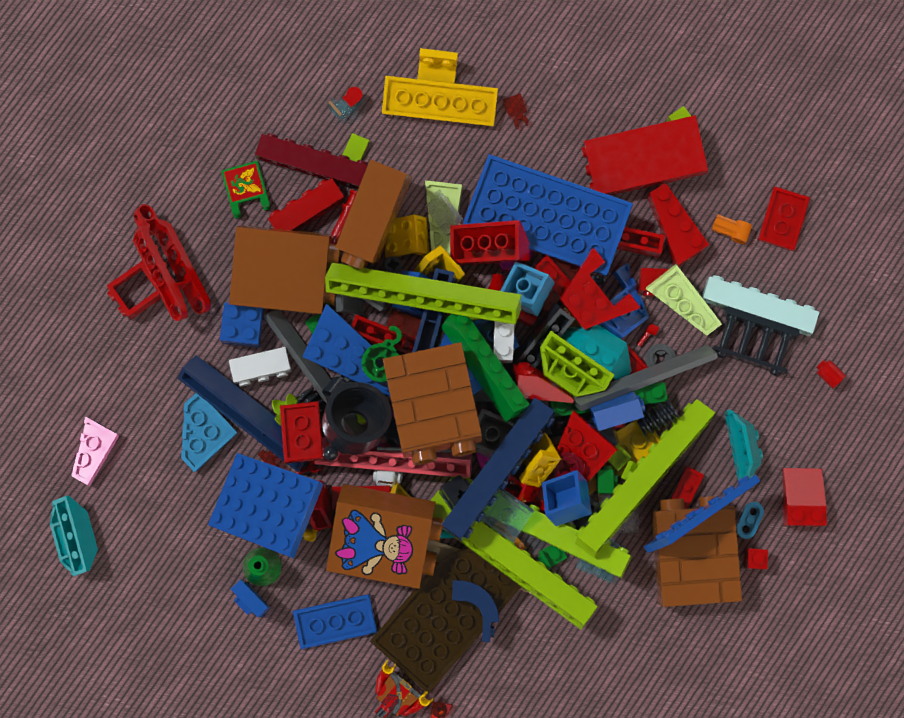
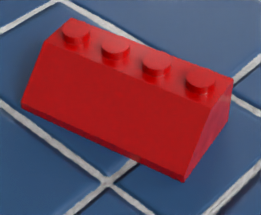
[450,220,529,265]

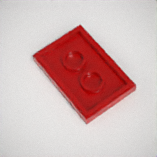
[757,186,810,251]
[280,401,324,464]

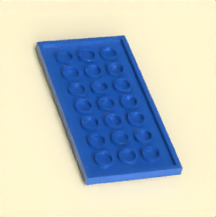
[463,154,633,276]

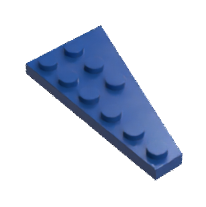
[302,304,390,397]
[644,475,760,553]

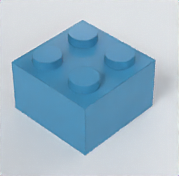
[500,261,555,316]

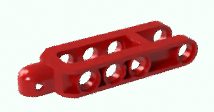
[132,204,211,321]

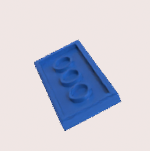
[293,594,377,649]

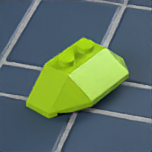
[540,331,614,397]

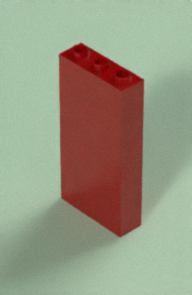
[581,115,708,196]

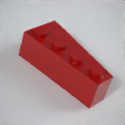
[647,183,709,267]

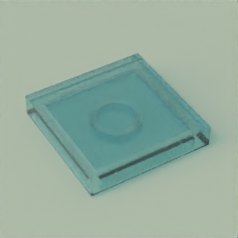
[482,490,534,542]

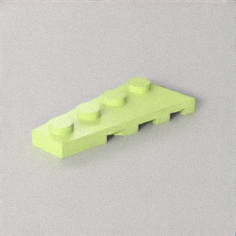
[425,180,463,255]
[646,264,722,335]

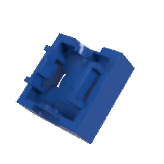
[231,579,271,618]

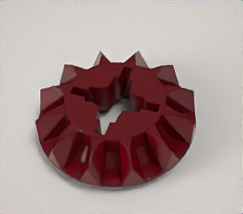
[553,452,584,477]

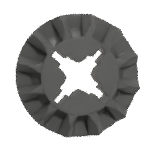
[645,344,676,367]

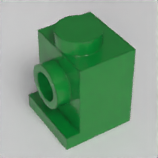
[596,466,617,495]

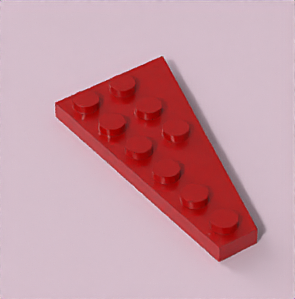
[533,410,618,514]

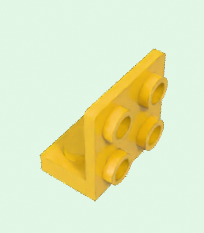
[417,48,458,83]
[385,214,429,258]
[413,245,465,284]
[519,433,561,487]

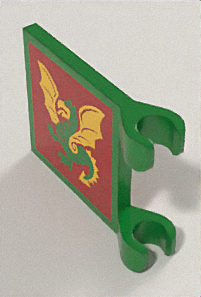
[221,161,271,219]

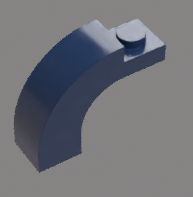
[452,580,499,642]

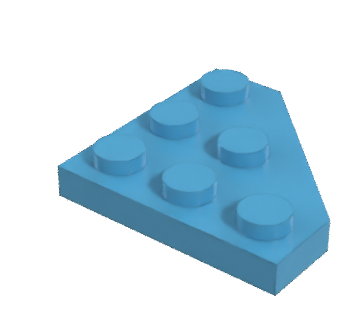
[181,393,238,472]

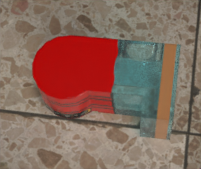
[327,87,363,122]

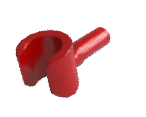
[637,324,659,347]
[295,461,324,475]

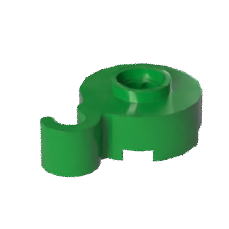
[361,326,402,382]

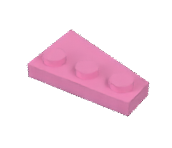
[72,417,119,486]

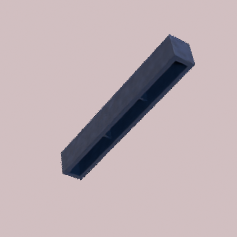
[412,268,457,353]
[177,355,309,473]
[441,398,555,542]

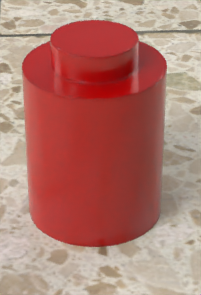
[816,359,846,389]

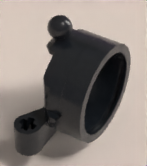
[322,376,400,461]

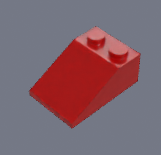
[511,362,574,403]
[782,468,827,527]

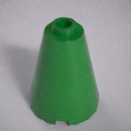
[243,547,282,586]

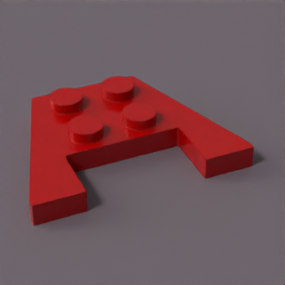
[560,248,640,329]

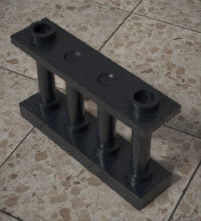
[712,306,800,377]

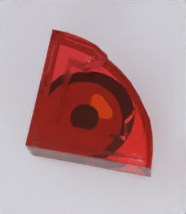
[430,701,452,718]

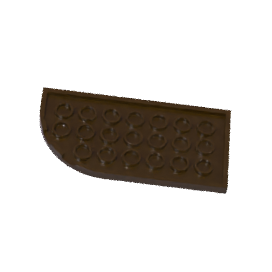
[370,548,522,694]

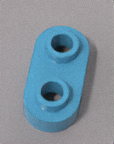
[736,502,764,539]

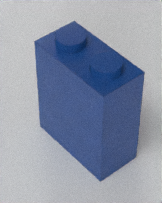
[589,392,645,431]

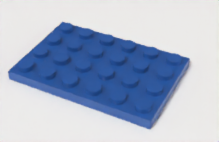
[208,453,324,558]

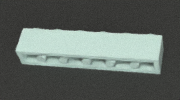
[702,275,819,336]

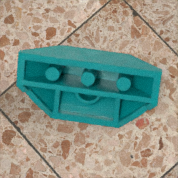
[561,325,632,381]
[724,409,763,480]
[50,495,98,576]

